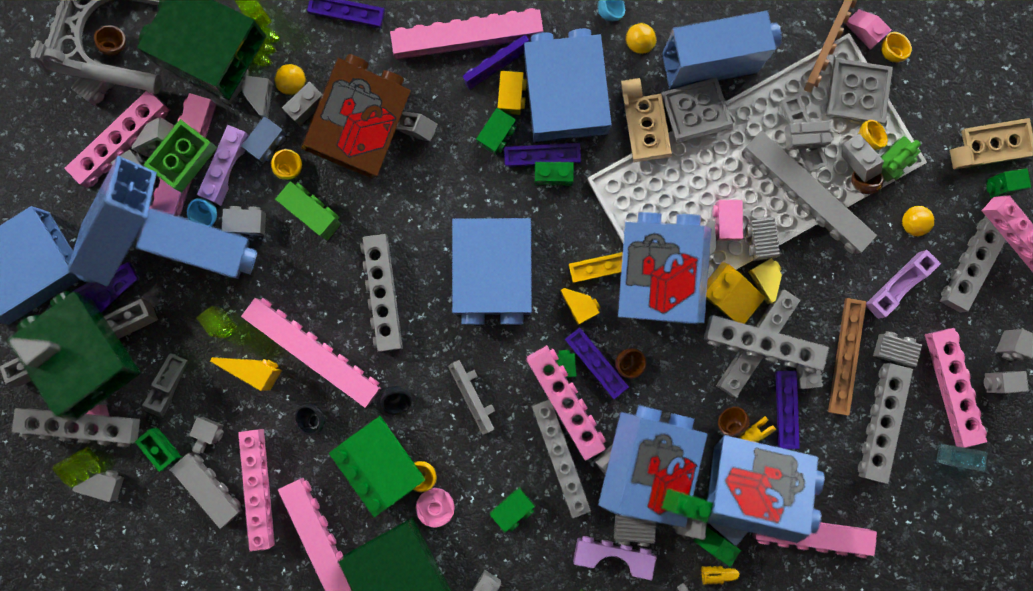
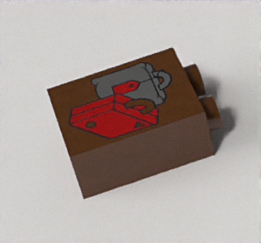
[301,54,411,179]

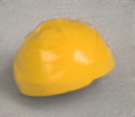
[626,23,656,54]
[881,32,912,62]
[275,64,306,95]
[858,120,888,150]
[271,149,302,180]
[902,206,934,236]
[413,461,437,492]

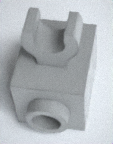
[189,417,224,454]

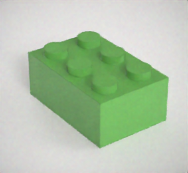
[144,119,218,193]
[276,181,341,241]

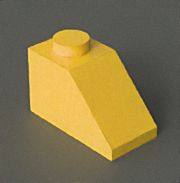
[560,288,600,325]

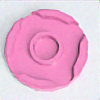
[416,488,455,528]

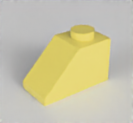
[748,258,782,304]

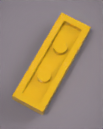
[569,252,623,283]

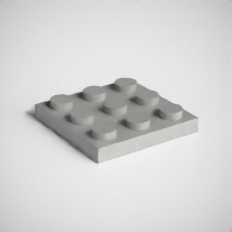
[826,58,893,124]
[661,77,733,143]

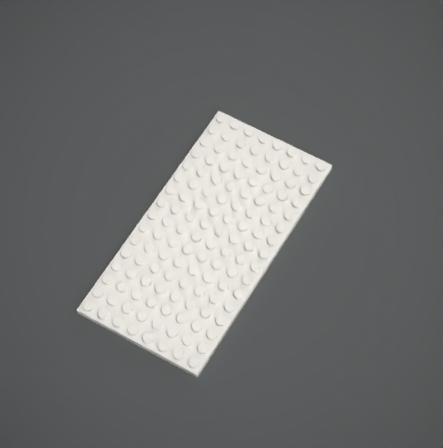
[587,33,927,278]

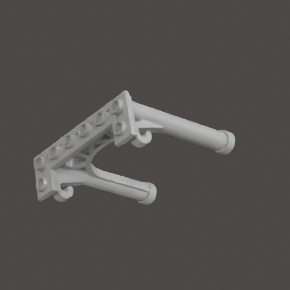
[30,0,161,94]

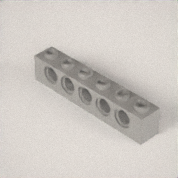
[940,216,1006,312]
[360,234,403,352]
[716,289,800,397]
[704,316,829,373]
[858,363,913,484]
[532,399,591,518]
[12,408,140,447]

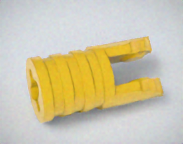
[738,416,777,443]
[701,566,739,585]

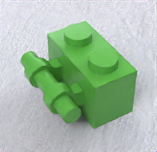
[880,135,921,182]

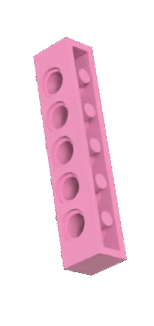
[64,91,170,188]
[981,196,1033,272]
[925,328,987,448]
[527,346,606,460]
[238,429,275,551]

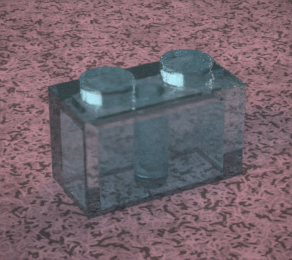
[936,444,988,472]

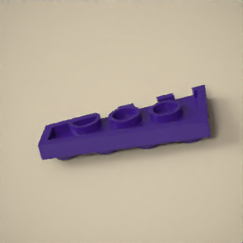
[72,262,139,313]

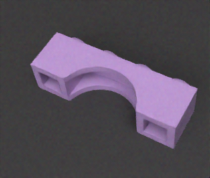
[197,125,249,206]
[866,250,941,318]
[573,536,656,580]

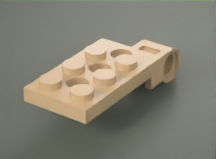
[621,78,672,163]
[950,118,1033,169]

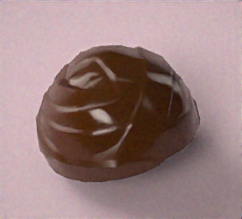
[94,26,126,56]
[851,171,884,195]
[615,348,647,378]
[718,407,750,438]

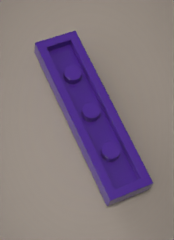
[307,0,385,28]
[463,35,530,90]
[504,143,581,167]
[565,327,629,399]
[776,371,800,449]

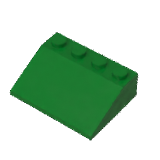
[329,416,426,517]

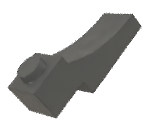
[142,353,188,418]

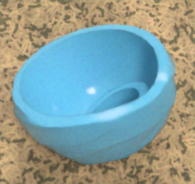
[598,0,625,21]
[187,198,217,227]

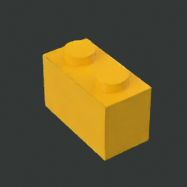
[498,71,527,115]

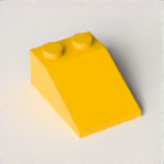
[706,262,765,324]
[210,358,282,391]

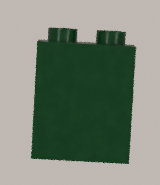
[137,0,267,101]
[7,292,141,421]
[338,517,451,591]

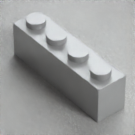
[170,452,243,529]

